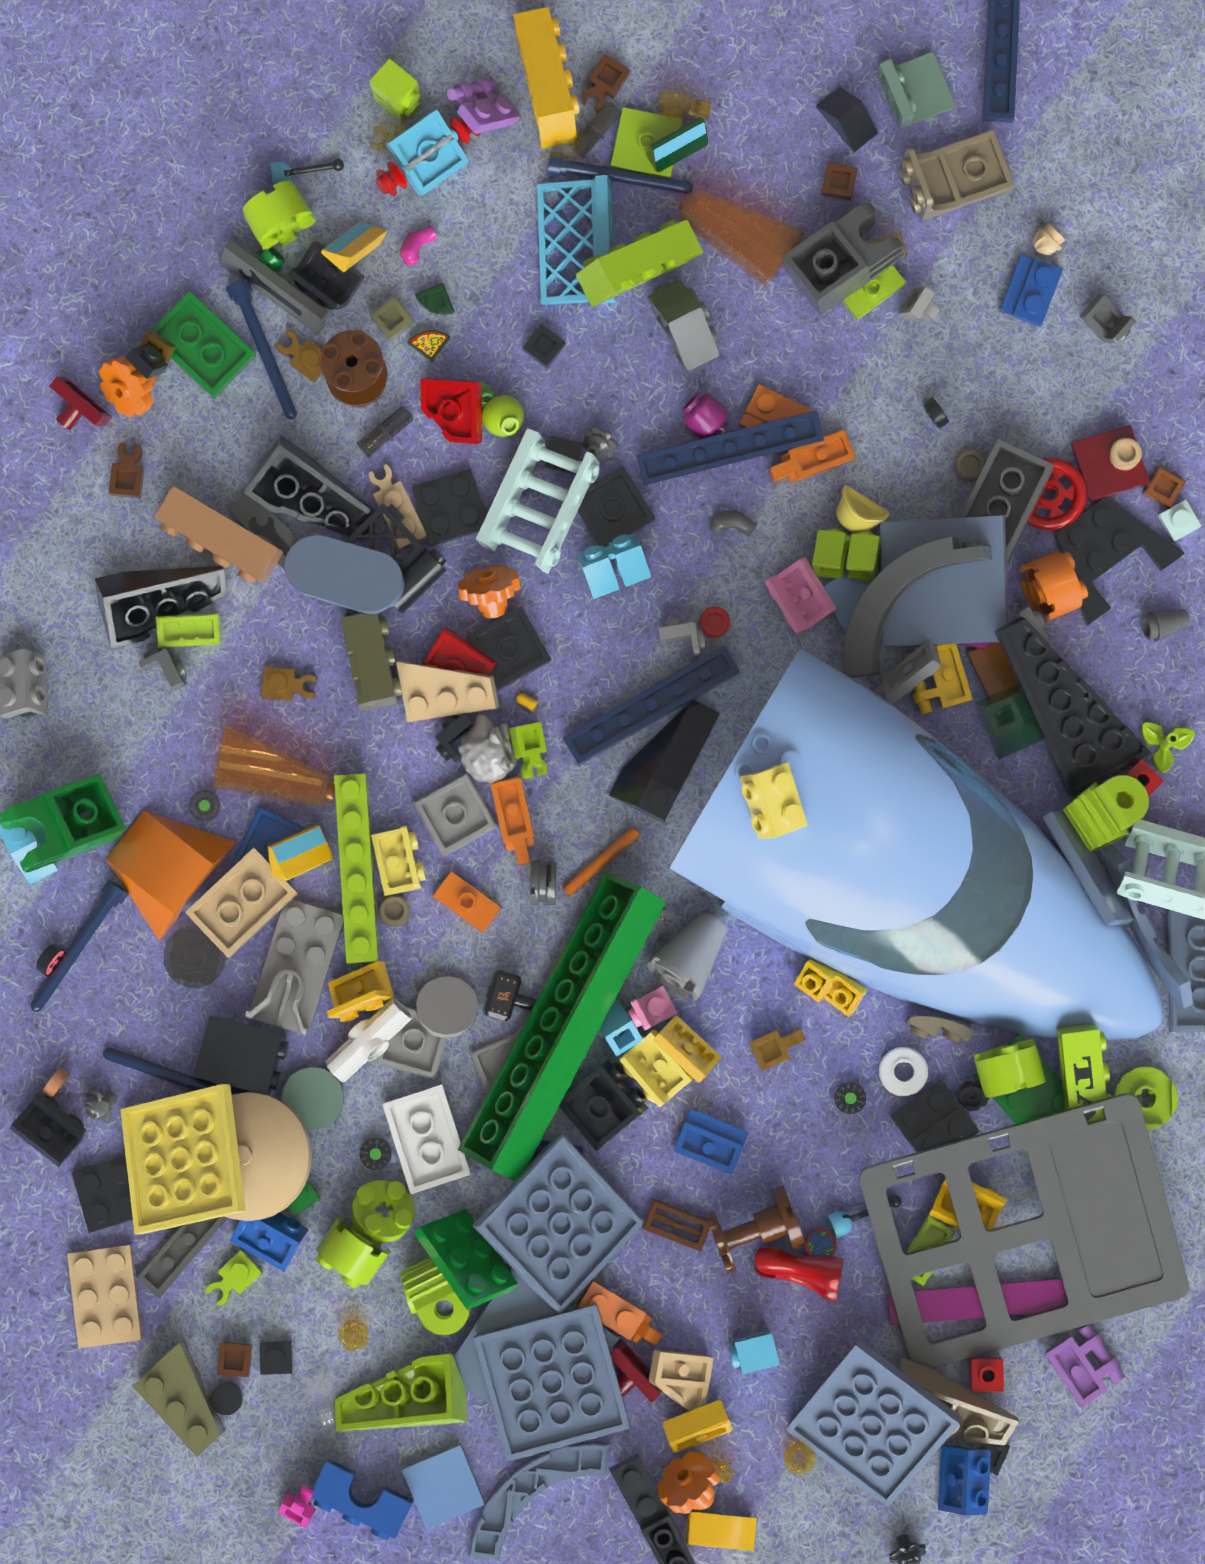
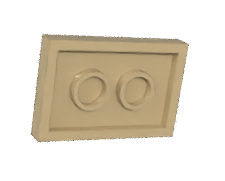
[185,848,298,958]
[67,1245,143,1349]

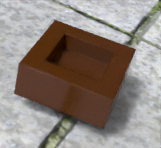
[821,162,858,201]
[217,1342,253,1377]

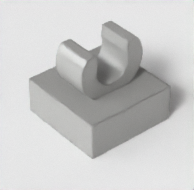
[898,286,940,321]

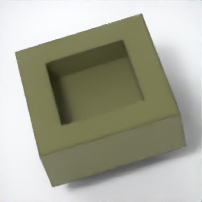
[370,297,414,342]

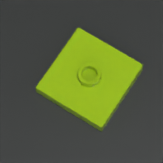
[611,107,683,179]

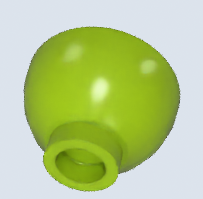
[482,395,524,437]

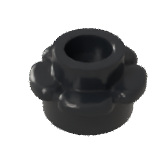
[957,1081,989,1111]

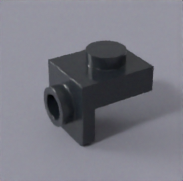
[435,714,473,763]

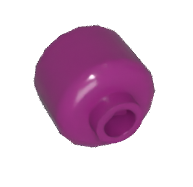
[682,393,728,439]

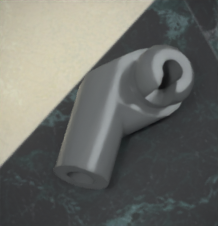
[709,510,757,537]

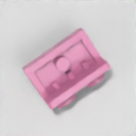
[765,557,837,634]

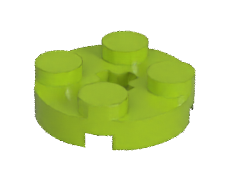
[1113,1067,1178,1130]
[350,1180,415,1243]

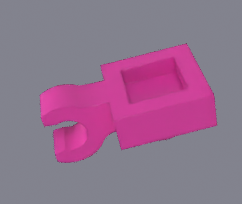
[278,1485,316,1528]

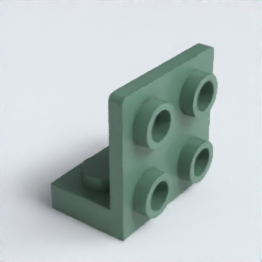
[877,52,955,130]

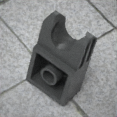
[782,202,905,316]

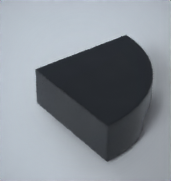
[978,1444,1010,1476]

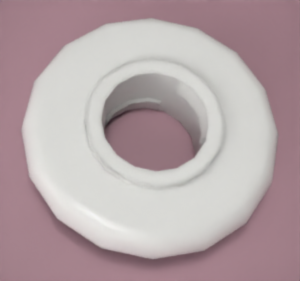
[879,1047,928,1096]

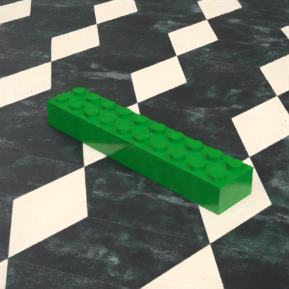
[457,871,666,1181]

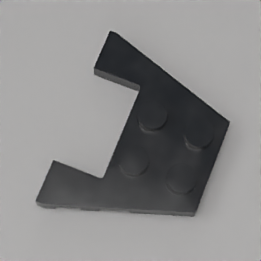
[1054,498,1185,626]

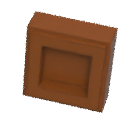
[1143,466,1186,509]

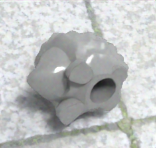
[458,714,516,783]

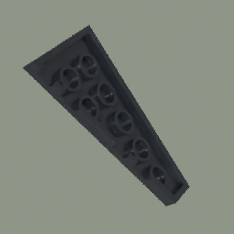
[994,617,1152,797]

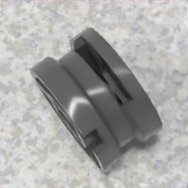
[530,861,557,905]

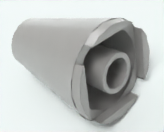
[646,912,728,1001]

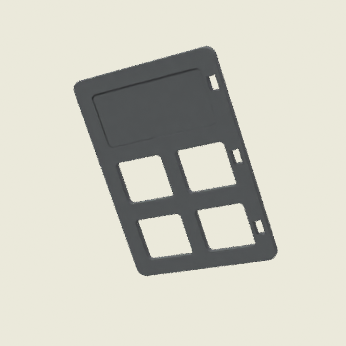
[859,1093,1189,1369]

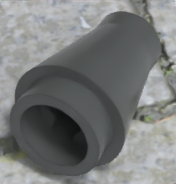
[1141,609,1190,641]

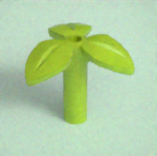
[1141,722,1196,773]

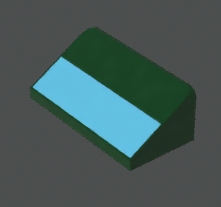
[646,117,708,173]

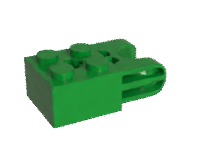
[0,773,126,873]

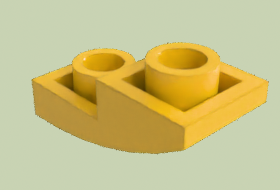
[794,959,868,1017]
[686,1512,757,1551]

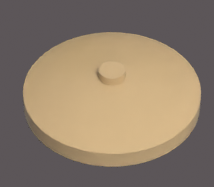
[225,1093,312,1221]

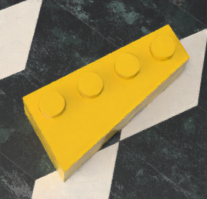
[513,7,580,149]

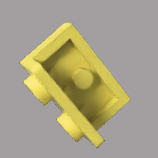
[740,762,808,839]
[371,825,426,897]
[619,1029,694,1107]

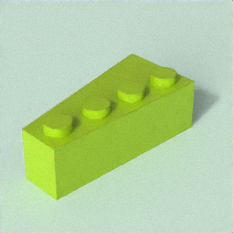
[575,219,704,307]

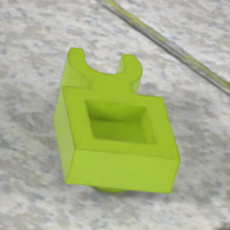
[509,722,548,779]
[205,1250,263,1306]

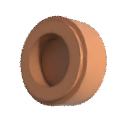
[42,1067,70,1098]

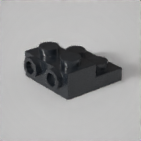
[559,1060,648,1151]
[890,1080,980,1153]

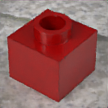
[1125,759,1164,797]
[969,1357,1004,1392]

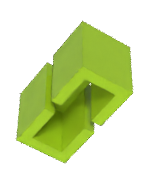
[369,58,421,123]
[812,528,881,582]

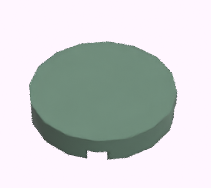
[281,1067,344,1130]

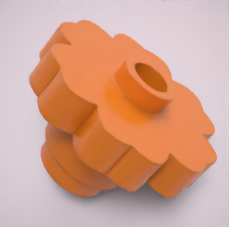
[99,355,156,417]
[457,565,521,618]
[657,1451,720,1514]

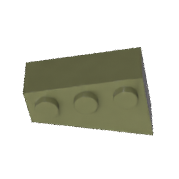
[341,613,402,712]
[133,1339,225,1457]

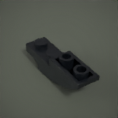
[609,1453,696,1564]

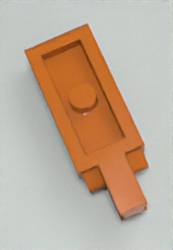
[768,429,856,483]
[490,776,534,866]
[576,1280,663,1345]

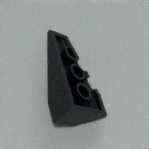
[243,435,376,540]
[94,566,228,649]
[609,700,720,823]

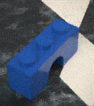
[311,1458,414,1540]

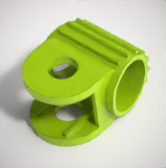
[1062,775,1149,852]
[399,1257,471,1335]

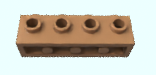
[154,486,283,584]

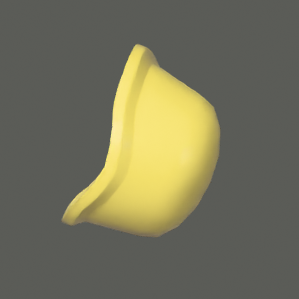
[836,485,890,534]

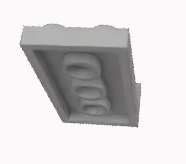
[245,900,344,1036]

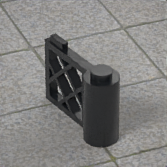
[344,503,447,613]

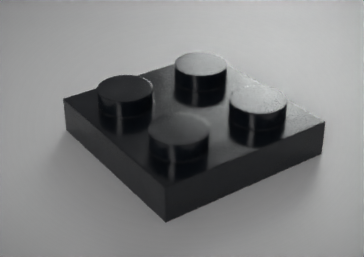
[577,466,655,547]
[412,469,486,547]
[467,606,552,691]
[71,1156,133,1233]

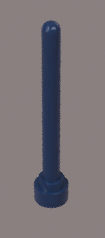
[547,151,693,194]
[226,279,297,420]
[31,880,129,1012]
[103,1048,248,1095]

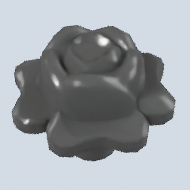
[582,426,617,461]
[84,1087,117,1123]

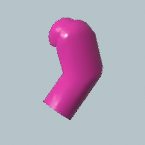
[400,225,437,266]

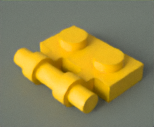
[904,644,973,715]

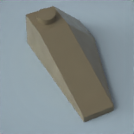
[895,1357,1019,1445]

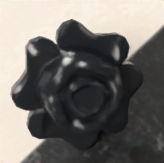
[889,1534,926,1564]

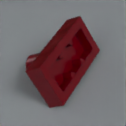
[49,377,112,430]
[611,1340,662,1403]

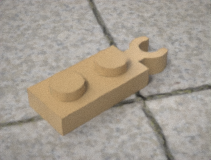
[369,464,427,550]

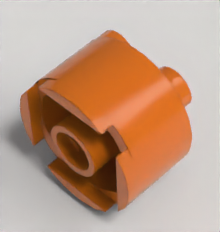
[1019,551,1088,622]

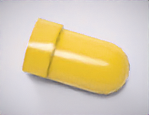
[516,693,539,712]

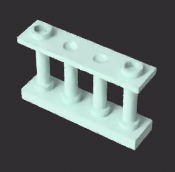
[475,428,600,574]
[1116,820,1205,919]

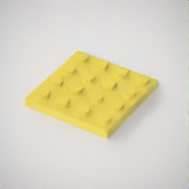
[120,1084,246,1234]

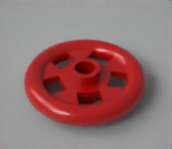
[1027,458,1087,531]

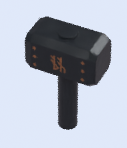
[482,970,536,1022]

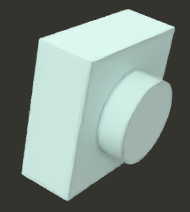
[1158,500,1201,542]

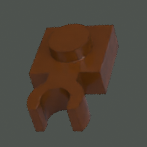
[581,54,630,114]
[108,443,145,499]

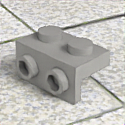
[0,648,47,719]

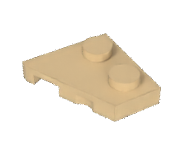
[649,1350,714,1411]

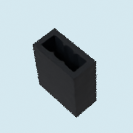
[193,1015,289,1095]

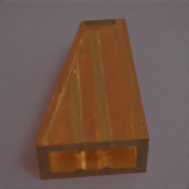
[678,189,805,287]
[213,725,335,809]

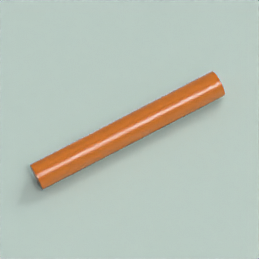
[562,827,640,897]

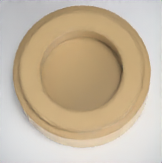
[1109,438,1142,470]

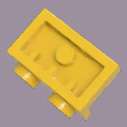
[653,1015,723,1083]

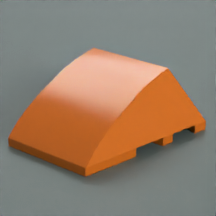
[106,810,237,941]

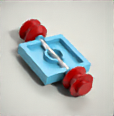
[375,109,481,196]

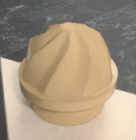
[1033,223,1065,255]

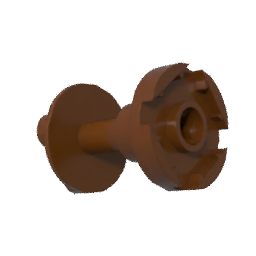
[320,330,388,408]
[705,1186,805,1274]

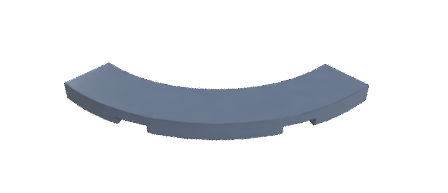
[1102,845,1193,1009]
[468,1442,610,1561]

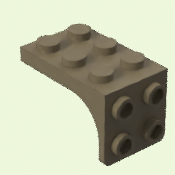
[898,130,1015,221]

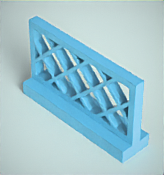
[537,175,617,305]

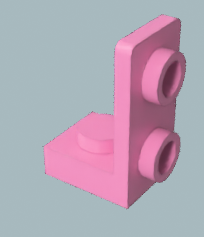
[628,986,678,1031]

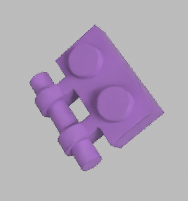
[447,78,521,134]
[1044,1324,1125,1408]

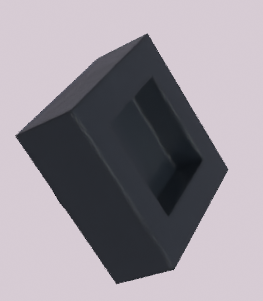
[523,324,566,369]
[125,344,168,379]
[545,436,581,474]
[259,1341,293,1375]

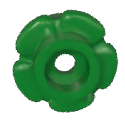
[257,247,285,273]

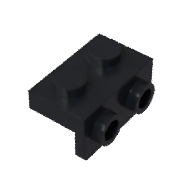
[288,241,365,310]
[10,1092,86,1167]

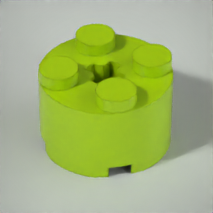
[242,180,316,249]
[973,1038,1046,1098]
[315,1216,390,1288]

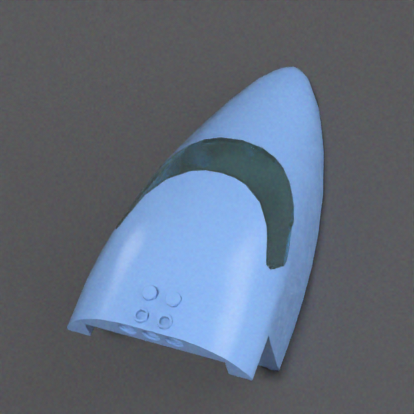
[670,648,1163,1041]

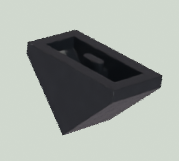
[816,87,878,153]

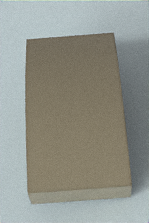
[905,1016,975,1044]

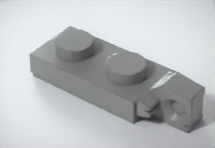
[873,641,942,704]

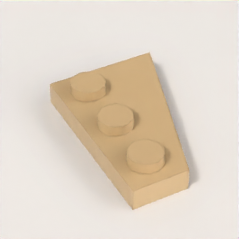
[396,660,499,722]

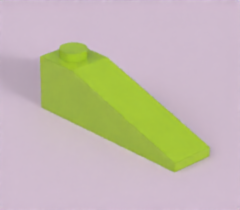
[335,1354,468,1432]

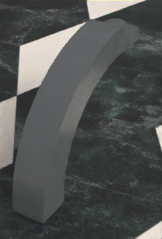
[842,537,992,678]

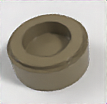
[954,449,986,481]
[379,896,411,927]

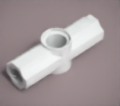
[325,998,412,1082]

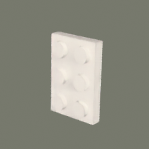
[382,1084,471,1194]

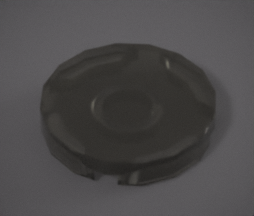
[164,926,226,988]

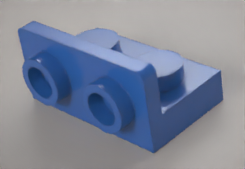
[230,1212,308,1272]
[938,1445,991,1515]

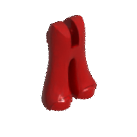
[754,1247,844,1302]

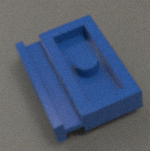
[999,253,1063,327]
[673,1109,749,1175]

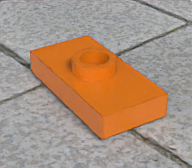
[433,871,502,933]

